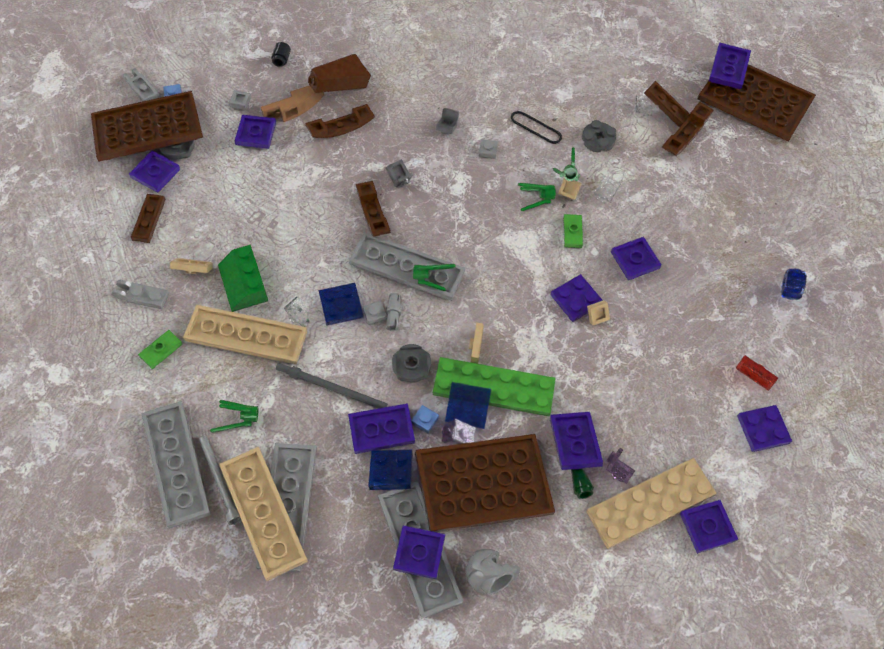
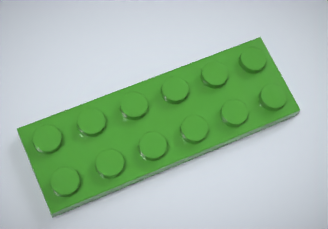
[433,357,556,416]

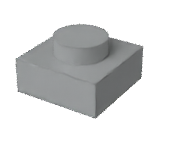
[229,90,251,110]
[479,139,498,159]
[363,301,387,325]

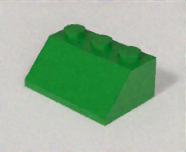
[218,244,268,312]

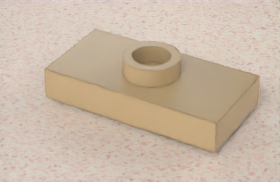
[170,258,213,274]
[469,322,484,364]

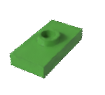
[563,214,583,248]
[138,330,183,369]

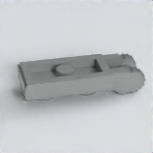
[123,68,160,101]
[112,280,169,309]

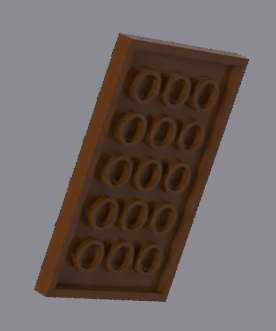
[697,64,816,142]
[91,91,203,162]
[415,434,555,532]

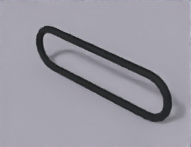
[511,111,562,144]

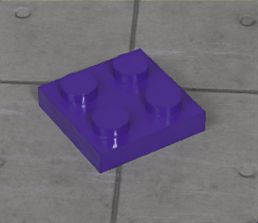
[234,115,276,149]
[129,150,180,193]
[611,236,662,281]
[550,274,603,322]
[737,405,792,452]
[680,500,738,554]
[393,525,445,579]

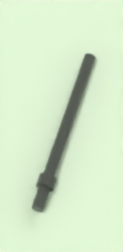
[276,363,388,408]

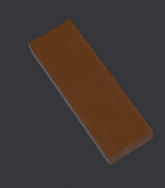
[644,81,690,127]
[131,194,166,243]

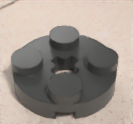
[582,120,616,153]
[159,140,194,160]
[392,344,431,383]

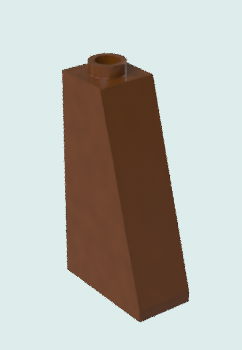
[308,54,371,93]

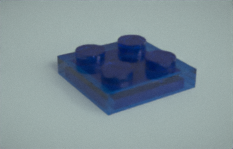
[318,283,364,326]
[445,382,491,429]
[368,449,413,490]

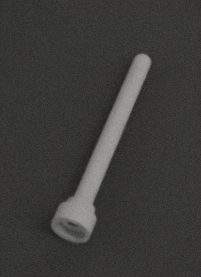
[199,435,242,525]

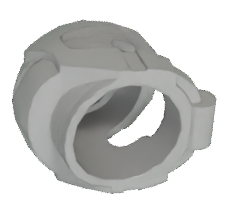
[466,549,520,596]

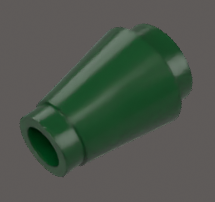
[571,468,594,499]

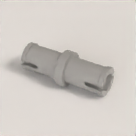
[386,293,401,331]

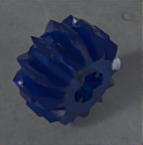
[781,268,807,300]

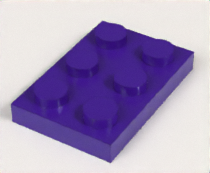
[709,42,751,89]
[348,403,415,454]
[550,411,603,470]

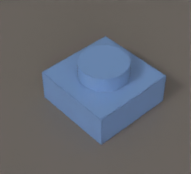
[163,84,182,97]
[411,405,439,433]

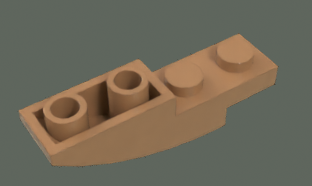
[261,85,324,122]

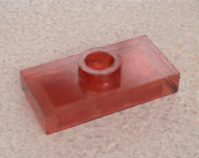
[736,355,778,391]

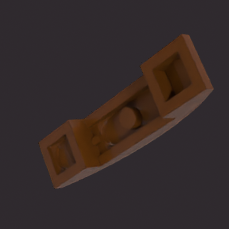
[662,102,714,156]
[305,104,375,138]
[356,180,391,237]

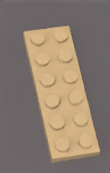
[183,305,307,364]
[219,446,308,581]
[586,458,717,549]

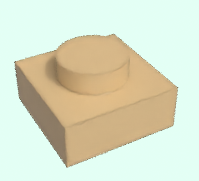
[558,178,582,200]
[587,300,610,325]

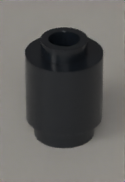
[271,42,291,67]

